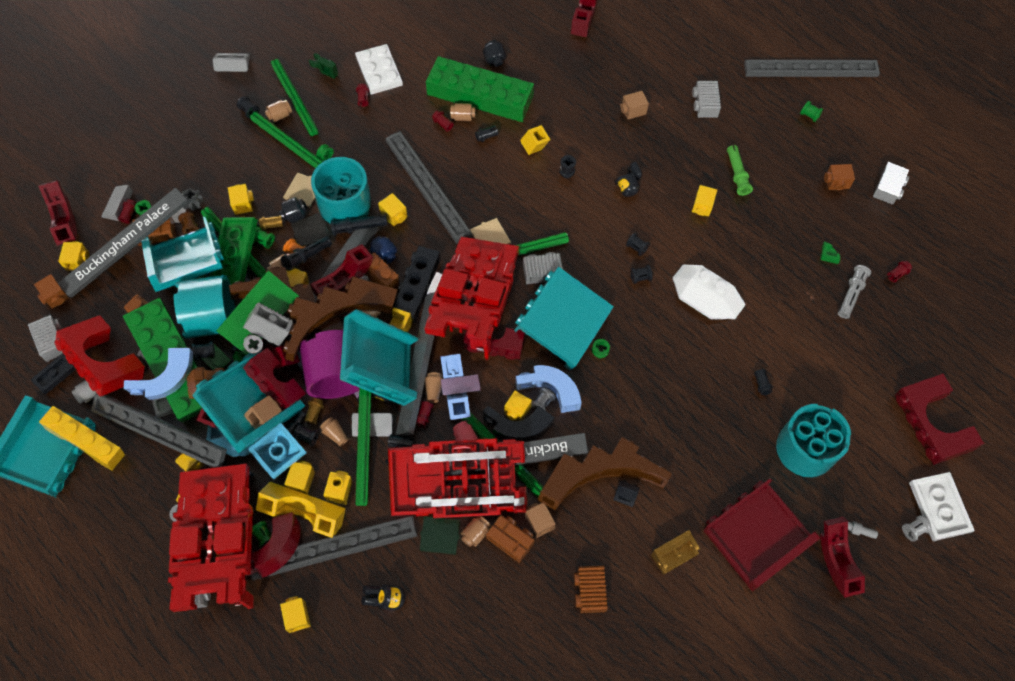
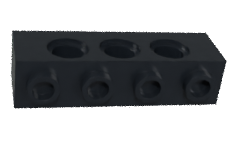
[392,246,441,323]

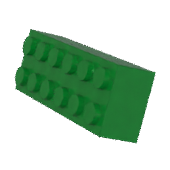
[426,56,534,123]
[123,298,202,422]

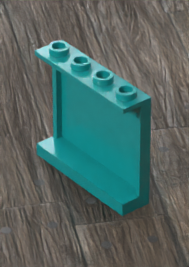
[141,217,224,292]
[514,267,614,370]
[340,309,418,406]
[192,350,305,454]
[0,395,96,498]

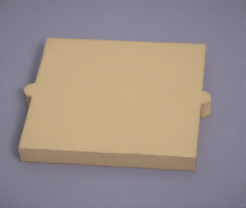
[283,173,315,208]
[470,218,511,245]

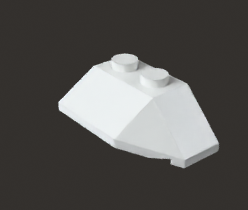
[673,264,746,319]

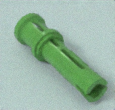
[727,145,753,196]

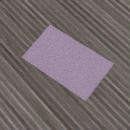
[441,374,481,395]

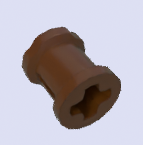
[178,212,199,235]

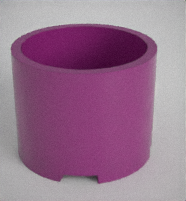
[300,330,359,399]

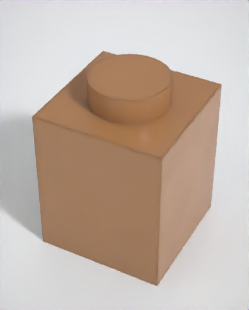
[620,91,649,119]
[244,395,282,429]
[525,503,556,538]

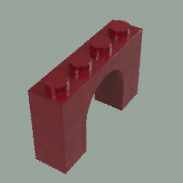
[895,374,984,465]

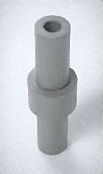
[848,521,878,539]

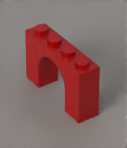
[54,315,145,397]

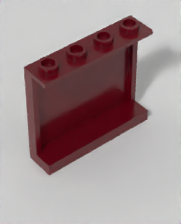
[703,479,820,592]

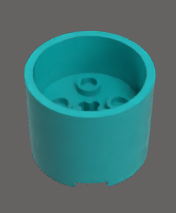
[311,157,372,224]
[174,275,235,339]
[776,404,851,477]

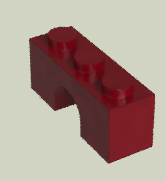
[571,0,598,37]
[464,327,525,360]
[243,348,306,411]

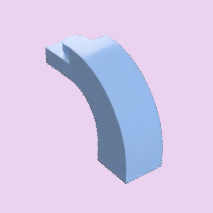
[124,348,193,400]
[440,353,471,420]
[515,365,581,413]

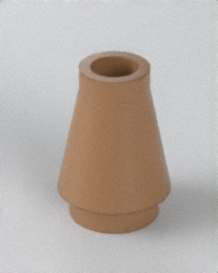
[425,372,443,403]
[320,417,349,447]

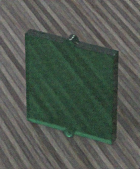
[420,517,460,555]

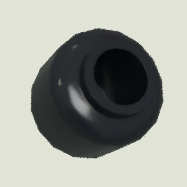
[483,40,507,67]
[279,197,308,224]

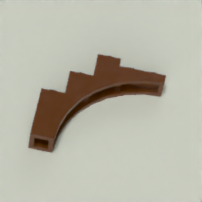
[229,267,343,333]
[283,277,397,362]
[538,437,672,511]

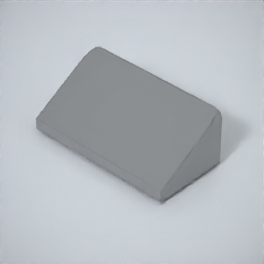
[212,53,250,72]
[101,185,133,221]
[352,413,393,437]

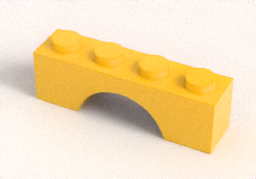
[39,406,125,471]
[256,482,346,538]

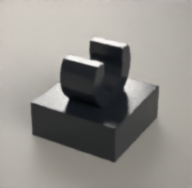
[613,480,640,507]

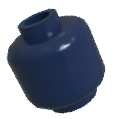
[370,236,397,264]

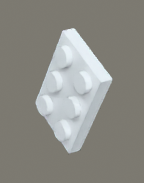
[355,44,403,95]
[909,472,975,541]

